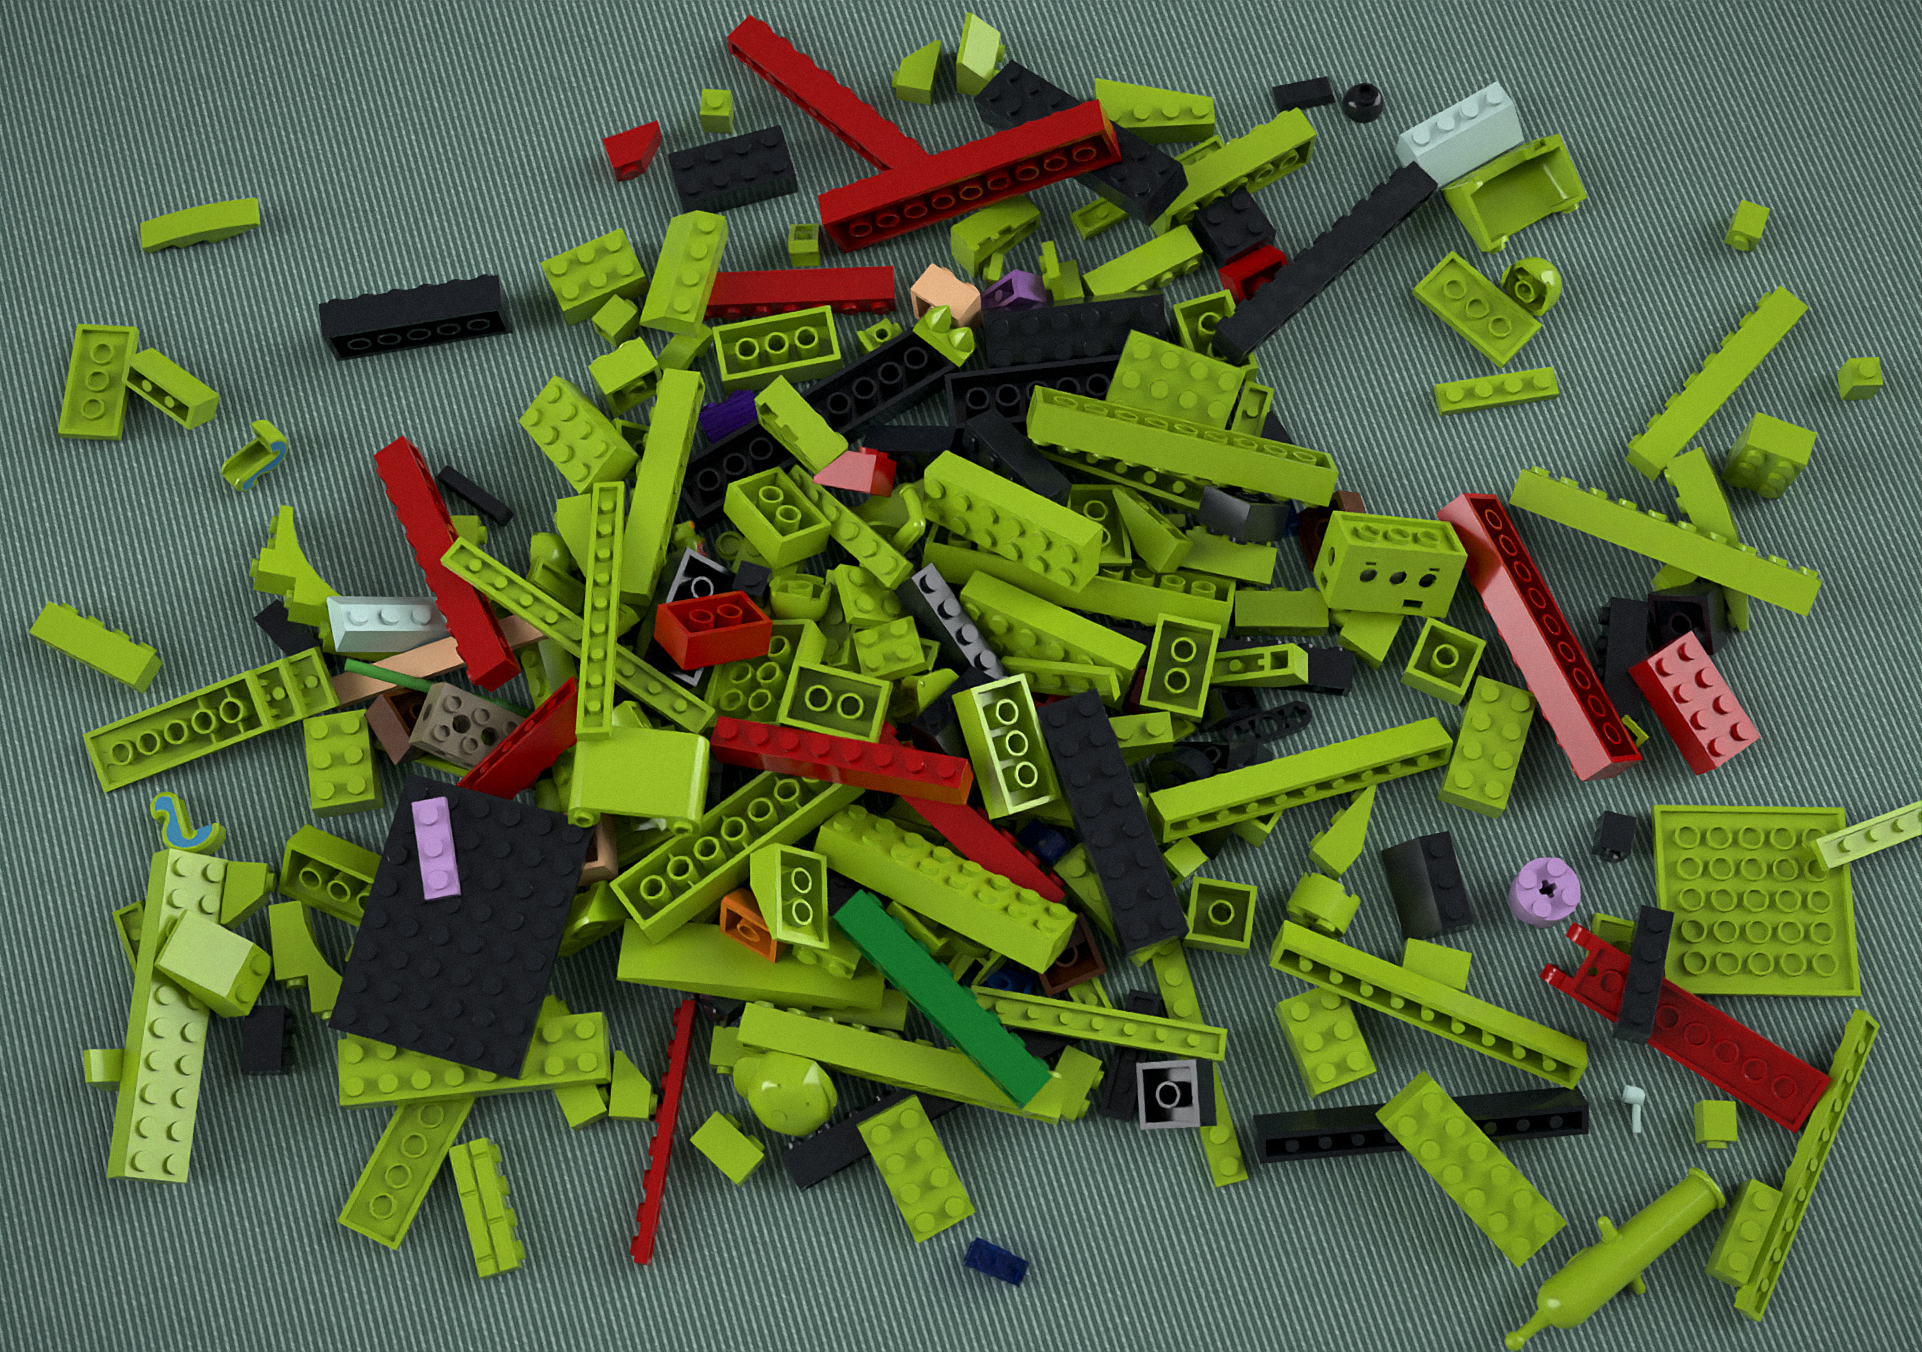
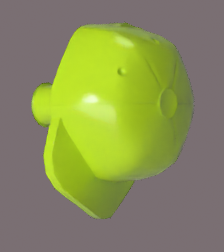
[733,1051,837,1137]

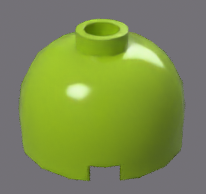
[1501,257,1563,317]
[530,532,579,576]
[769,573,831,623]

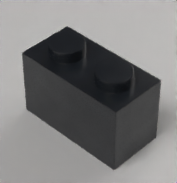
[241,1005,297,1076]

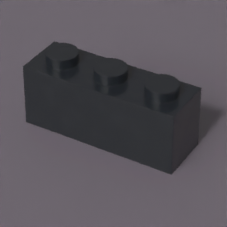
[862,425,961,473]

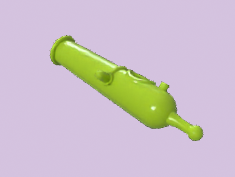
[1505,1167,1725,1351]

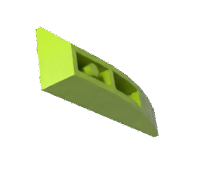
[1663,446,1749,633]

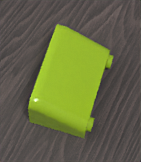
[1441,133,1587,254]
[568,725,710,838]

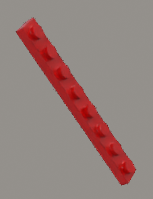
[630,999,699,1267]

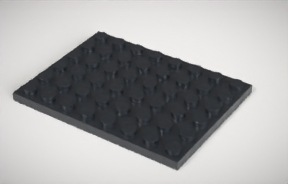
[328,773,597,1080]

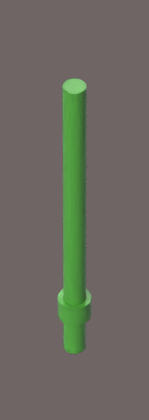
[344,658,532,719]

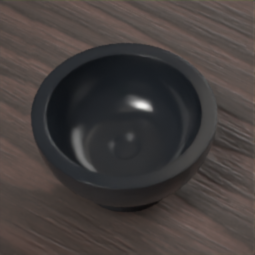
[1342,83,1384,123]

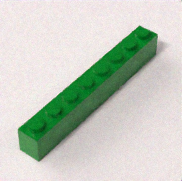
[830,889,1052,1110]

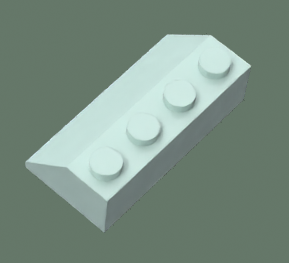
[1395,81,1524,192]
[326,596,451,652]

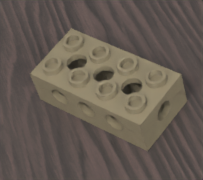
[408,682,541,792]

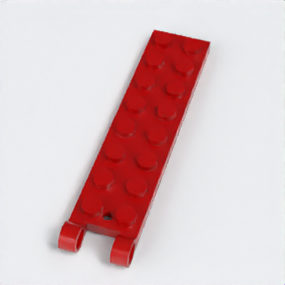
[1539,922,1831,1134]

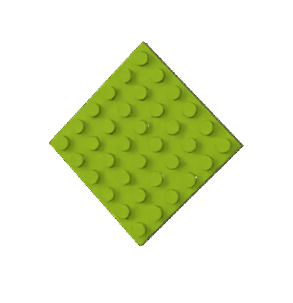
[1651,805,1861,998]

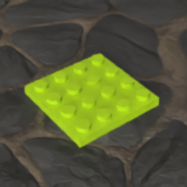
[1104,329,1246,479]

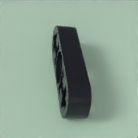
[436,465,514,527]
[1224,701,1312,744]

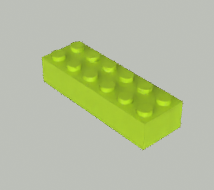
[1151,107,1317,237]
[923,450,1104,593]
[959,569,1147,711]
[1375,1070,1567,1268]

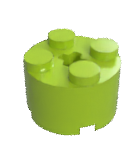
[1286,872,1361,941]

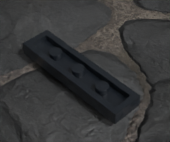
[1099,989,1163,1124]

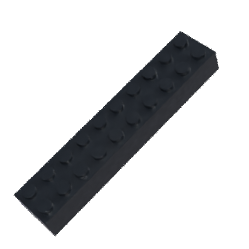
[679,326,957,532]

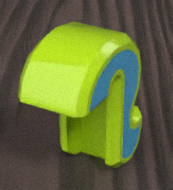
[221,419,288,492]
[150,791,226,856]

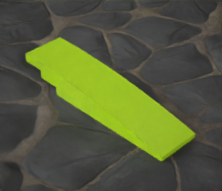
[82,647,341,793]
[616,918,885,1011]

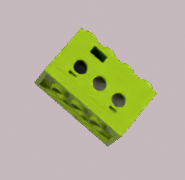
[1313,510,1468,618]

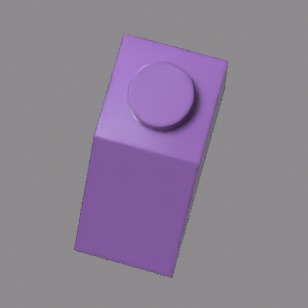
[980,270,1046,309]

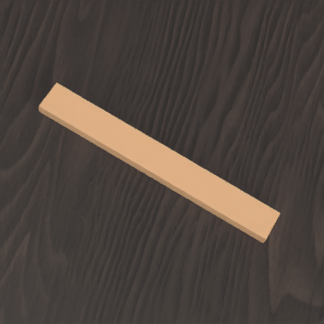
[331,614,548,710]

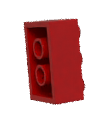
[654,590,773,670]

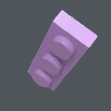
[412,797,461,901]

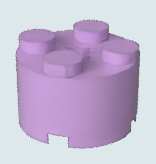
[1508,857,1581,928]

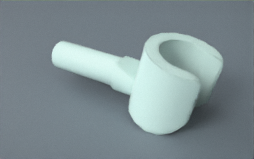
[1622,1085,1645,1133]

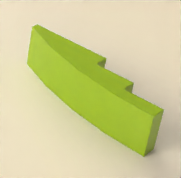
[140,197,261,253]

